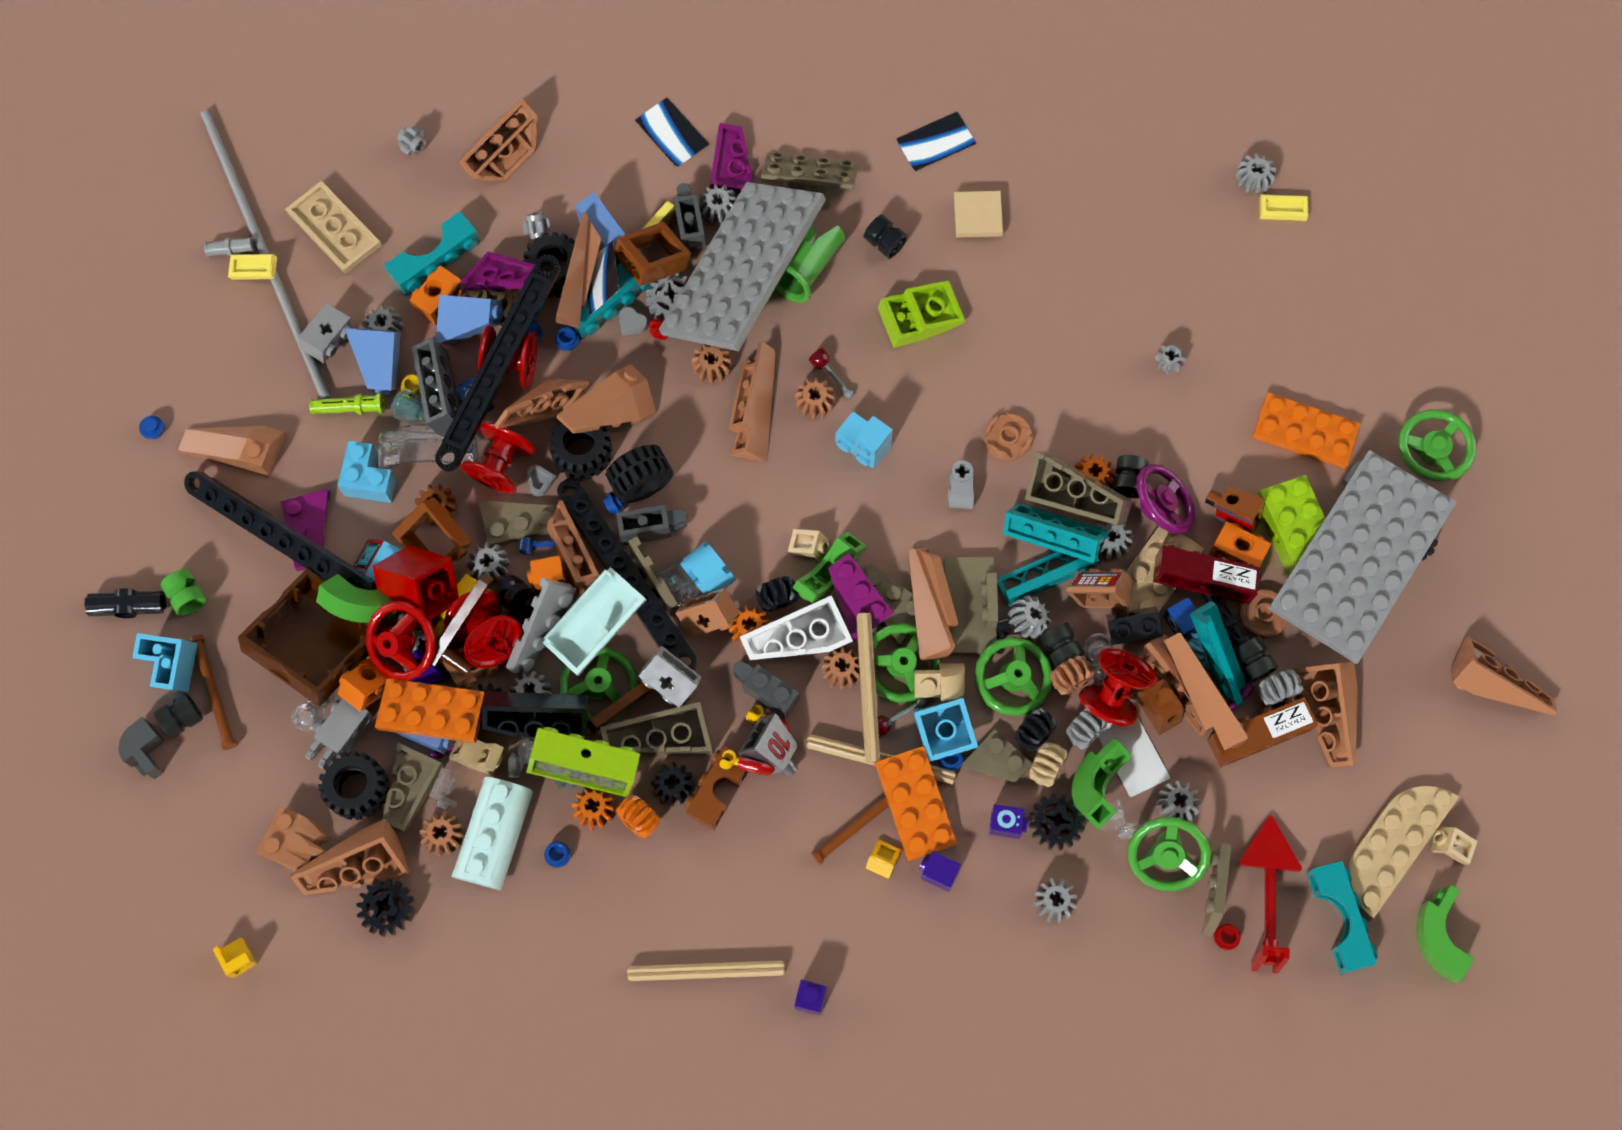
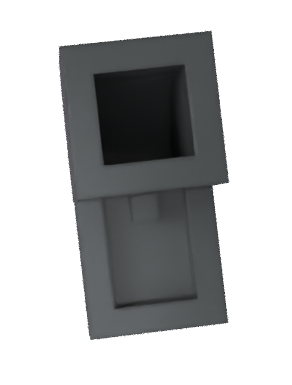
[119,717,165,779]

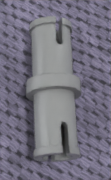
[204,237,255,257]

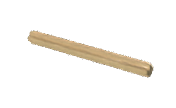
[856,613,880,763]
[806,734,956,785]
[627,960,785,981]

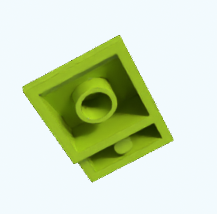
[877,280,965,348]

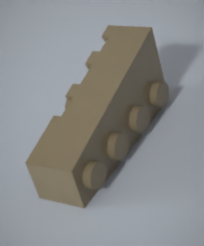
[1025,451,1132,525]
[600,702,713,755]

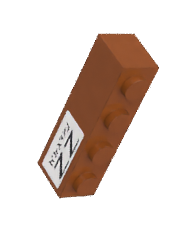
[1208,697,1318,768]

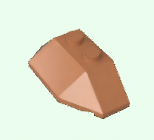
[458,98,538,182]

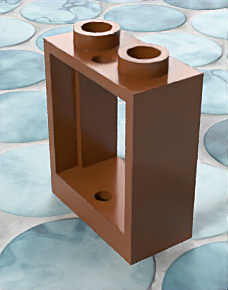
[614,222,691,287]
[392,498,472,563]

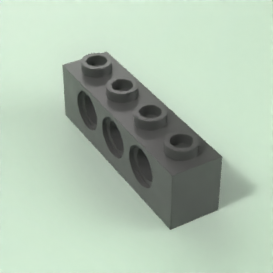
[412,337,459,437]

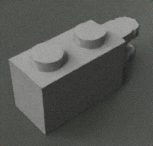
[305,698,374,769]

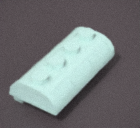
[543,567,647,676]
[451,777,533,891]

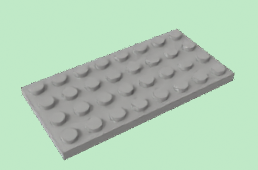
[659,182,826,351]
[1268,450,1457,664]

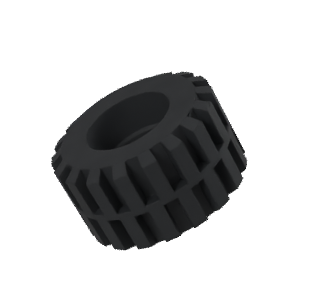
[523,232,575,298]
[548,421,613,480]
[605,444,674,503]
[318,751,389,820]

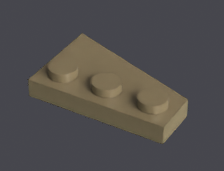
[478,500,556,548]
[628,536,679,616]
[864,563,916,647]
[382,743,444,834]
[1202,843,1231,937]

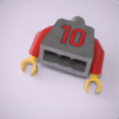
[719,705,798,777]

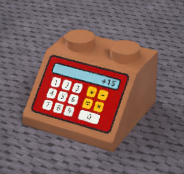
[1067,569,1133,609]

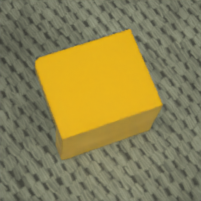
[212,938,257,978]

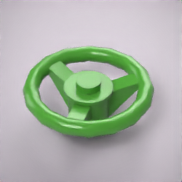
[1398,409,1476,482]
[872,623,941,703]
[974,636,1053,717]
[559,647,638,723]
[1127,817,1211,892]

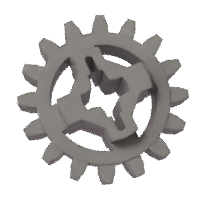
[646,273,688,319]

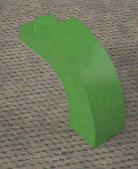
[793,531,867,603]
[316,574,396,623]
[1072,737,1132,830]
[1416,885,1474,984]

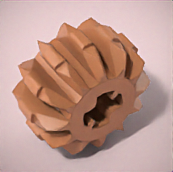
[691,344,732,384]
[794,377,835,419]
[821,646,860,690]
[1050,656,1095,695]
[419,812,465,857]

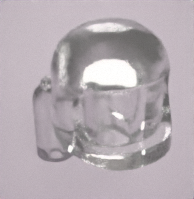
[1084,633,1113,686]
[291,694,336,732]
[508,737,534,778]
[1100,797,1141,840]

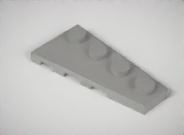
[506,577,577,674]

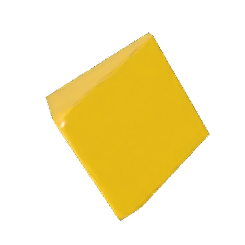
[866,839,902,878]

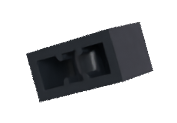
[1106,606,1162,645]

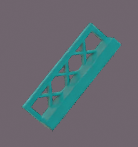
[1003,503,1109,563]
[997,552,1100,607]
[1190,601,1247,706]

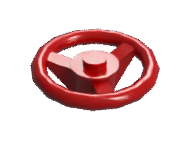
[366,601,436,681]

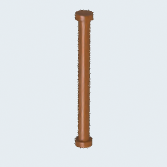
[188,634,238,750]
[811,797,889,865]

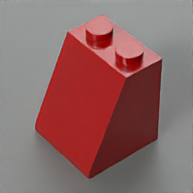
[372,545,459,620]

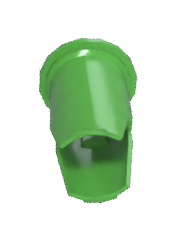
[774,225,845,303]

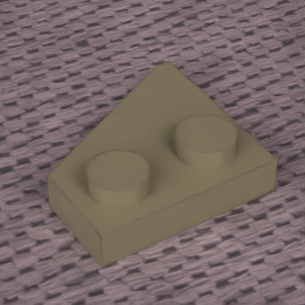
[961,729,1033,784]

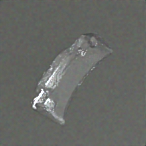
[377,424,479,469]

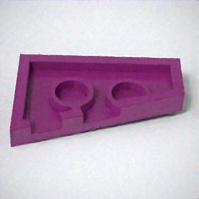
[709,123,753,194]
[459,252,535,290]
[280,489,330,571]
[828,552,894,643]

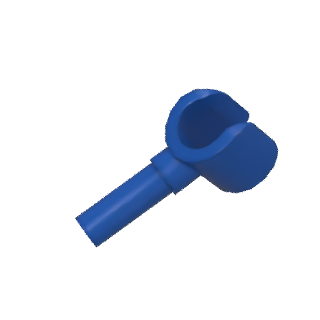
[519,537,554,555]

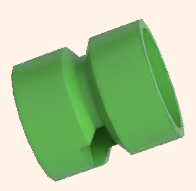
[160,569,207,616]

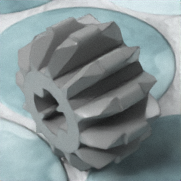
[1235,153,1276,195]
[699,184,737,225]
[362,305,404,338]
[1095,521,1133,560]
[467,542,510,585]
[1008,595,1052,640]
[1257,670,1303,707]
[509,671,552,694]
[1066,708,1108,749]
[1156,780,1201,822]
[1033,878,1078,923]

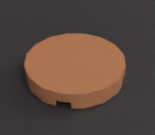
[984,413,1033,461]
[1239,589,1288,639]

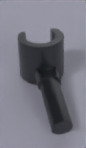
[996,618,1011,654]

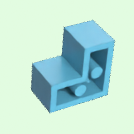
[835,412,893,469]
[338,441,397,503]
[132,633,198,693]

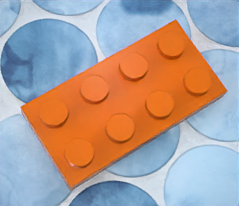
[1252,392,1361,469]
[375,678,484,744]
[874,746,957,861]

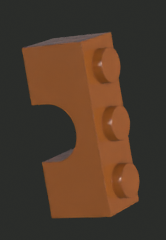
[685,745,748,831]

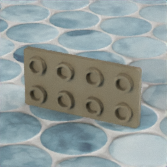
[761,151,859,207]
[944,557,998,654]

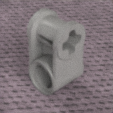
[947,460,974,509]

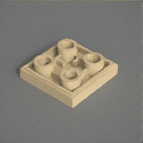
[953,191,1003,238]

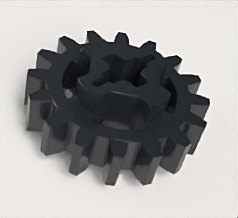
[1028,793,1085,851]
[356,878,415,937]

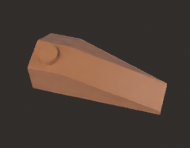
[557,364,656,434]
[494,378,589,429]
[1294,662,1358,767]

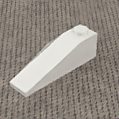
[740,595,853,660]

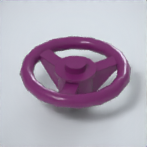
[1136,464,1196,534]

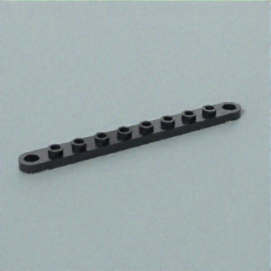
[435,254,561,472]
[184,471,377,590]
[557,479,697,671]

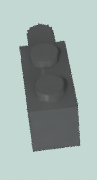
[674,182,706,251]
[616,504,688,545]
[733,661,800,720]

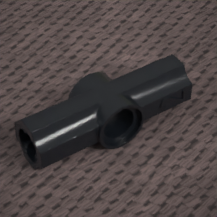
[84,588,167,619]

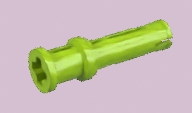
[309,392,386,415]

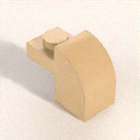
[914,663,965,701]
[449,739,504,775]

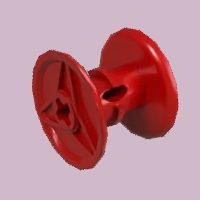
[478,325,538,390]
[460,423,536,494]
[443,590,522,668]
[1079,648,1158,726]

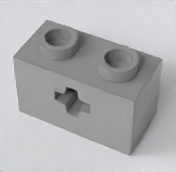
[298,303,351,363]
[638,646,701,708]

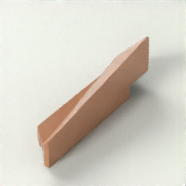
[556,211,601,328]
[728,342,775,462]
[547,500,599,597]
[909,548,958,660]
[1164,633,1248,750]

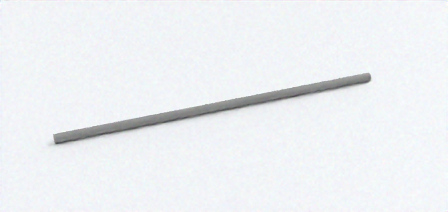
[201,110,330,399]

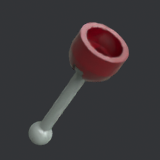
[809,348,854,398]
[878,698,927,738]

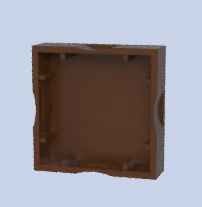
[238,568,386,707]

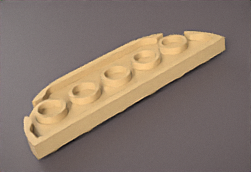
[1348,786,1459,920]

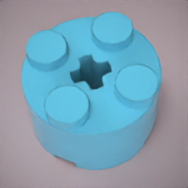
[679,541,736,595]

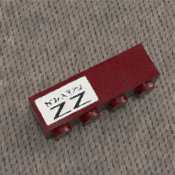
[1153,545,1260,604]

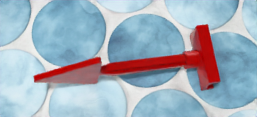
[1238,816,1302,974]

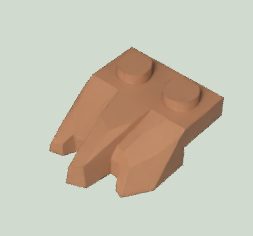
[256,806,332,871]

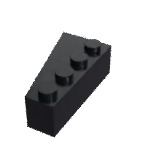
[482,692,588,742]

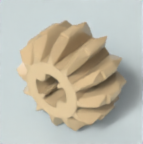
[1029,742,1067,787]

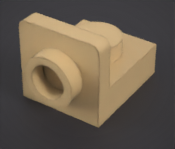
[788,529,830,562]
[1430,827,1478,865]

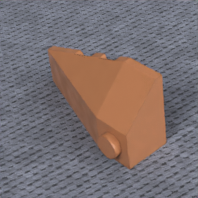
[178,425,286,476]
[1139,635,1209,738]
[1451,636,1557,715]
[290,818,410,895]

